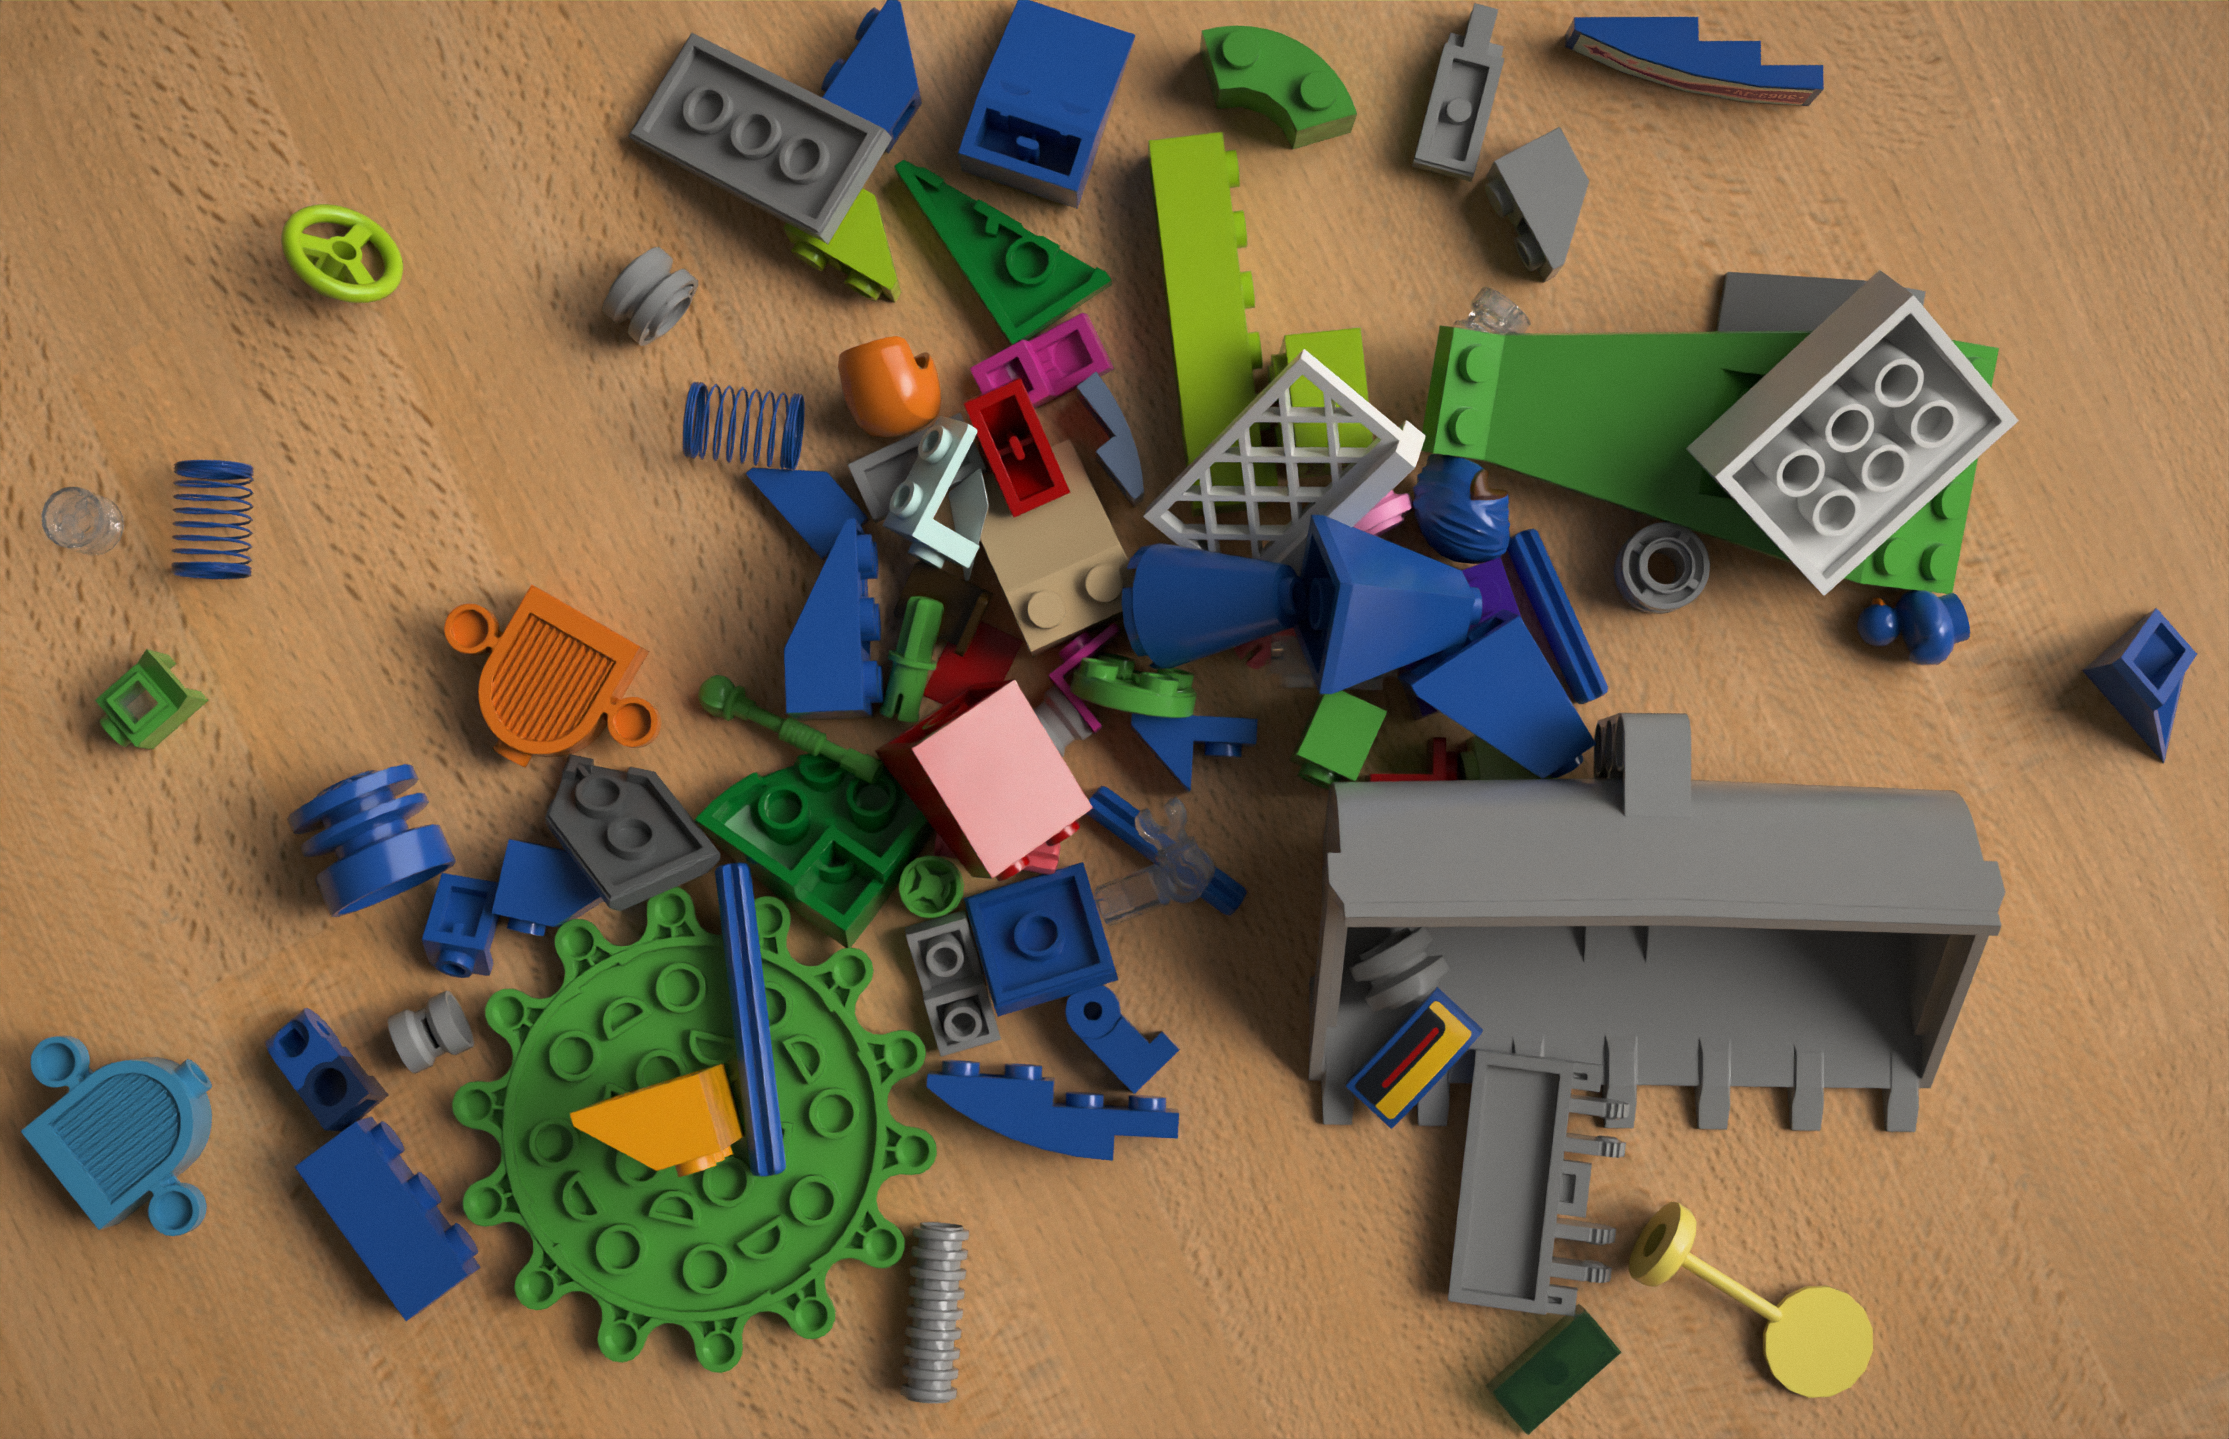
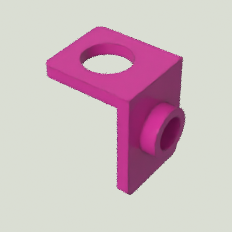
[1049,622,1121,734]

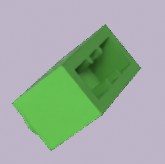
[1289,690,1387,791]

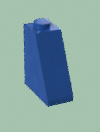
[1397,609,1597,779]

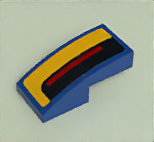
[1346,987,1483,1129]

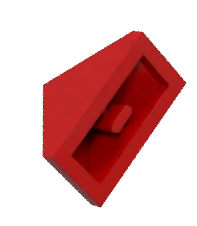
[962,377,1071,518]

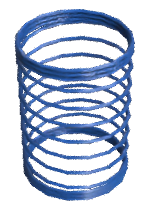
[683,381,805,471]
[171,460,254,579]

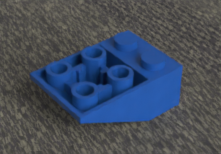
[958,0,1135,209]
[784,518,884,721]

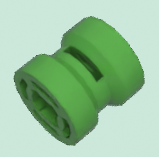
[899,855,965,918]

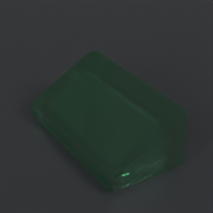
[1486,1304,1622,1435]

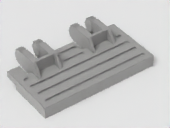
[1448,1048,1630,1317]

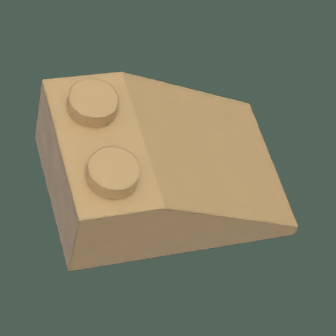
[980,439,1135,658]

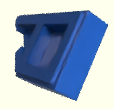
[746,468,869,561]

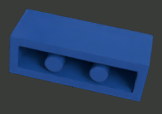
[295,1116,481,1321]

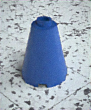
[1122,543,1308,669]

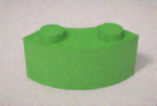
[1200,26,1357,149]

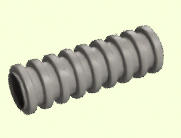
[900,1222,969,1403]

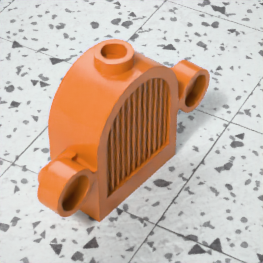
[444,584,661,768]

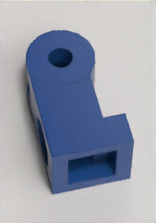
[1065,985,1180,1094]

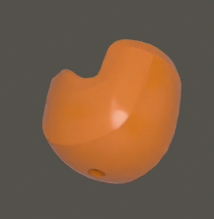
[838,336,942,438]

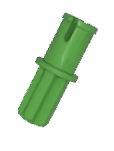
[879,596,944,722]

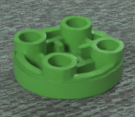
[1070,652,1197,718]

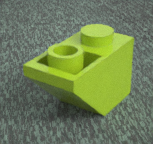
[784,188,901,302]

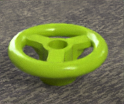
[281,204,403,303]

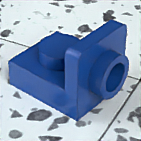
[422,873,500,978]

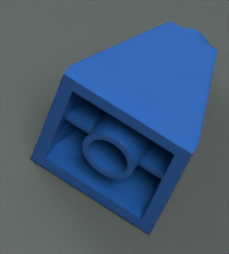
[1293,515,1482,694]

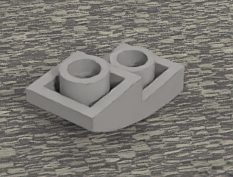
[905,910,1001,1057]

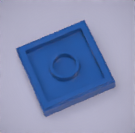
[964,862,1119,1017]

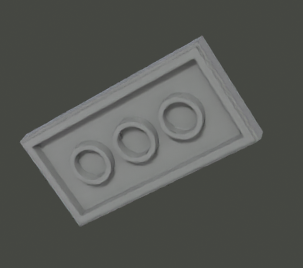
[629,33,892,244]

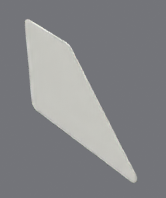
[949,469,988,581]

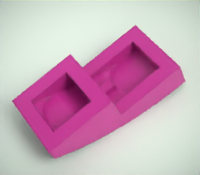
[970,313,1115,409]

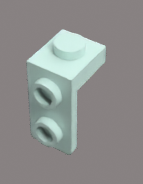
[882,416,980,569]

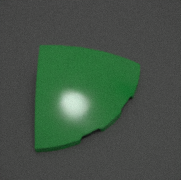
[695,753,934,948]

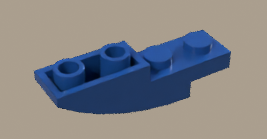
[927,1060,1179,1161]

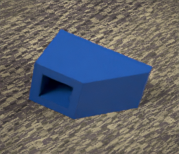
[821,0,922,154]

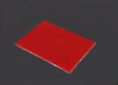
[923,621,1023,705]

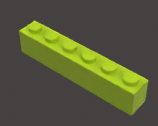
[1148,132,1278,517]

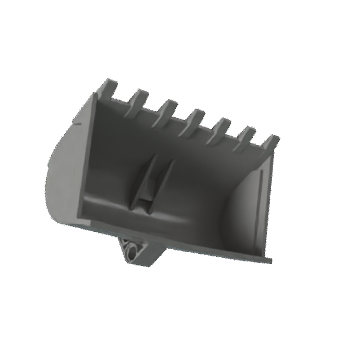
[1308,713,2005,1132]

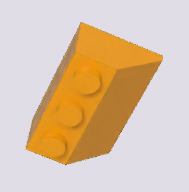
[570,1063,745,1177]

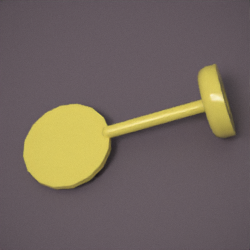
[1628,1202,1873,1398]

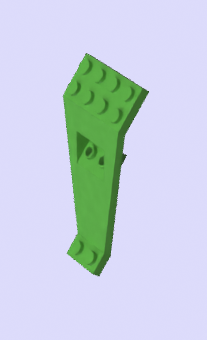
[1421,325,1999,594]

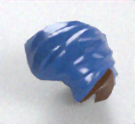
[1413,454,1510,564]

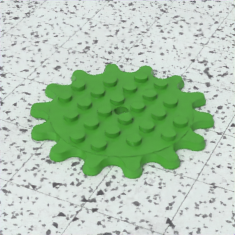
[452,886,937,1373]

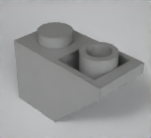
[1485,127,1589,282]

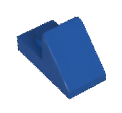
[1131,713,1258,793]

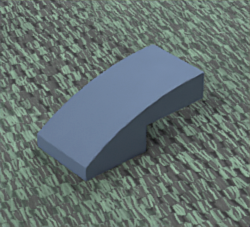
[1077,372,1144,508]

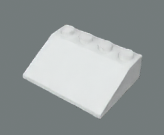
[1686,270,2019,596]

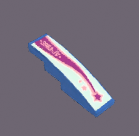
[1565,17,1824,106]

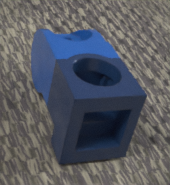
[265,1008,389,1132]

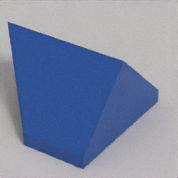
[2082,608,2197,763]

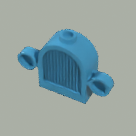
[21,1035,212,1236]

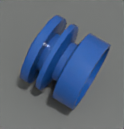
[287,764,456,917]

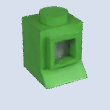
[95,649,209,750]

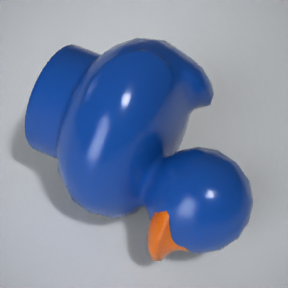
[1857,590,1970,665]

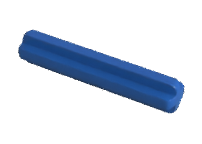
[1507,528,1608,704]
[1086,786,1247,916]

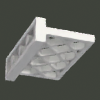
[1143,349,1425,577]

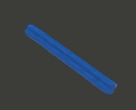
[715,862,786,1177]

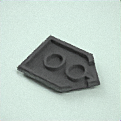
[545,754,720,911]

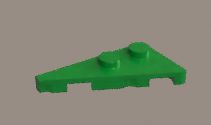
[894,159,1112,346]

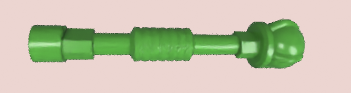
[698,675,884,785]

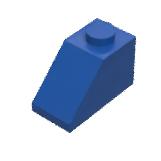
[492,839,604,936]

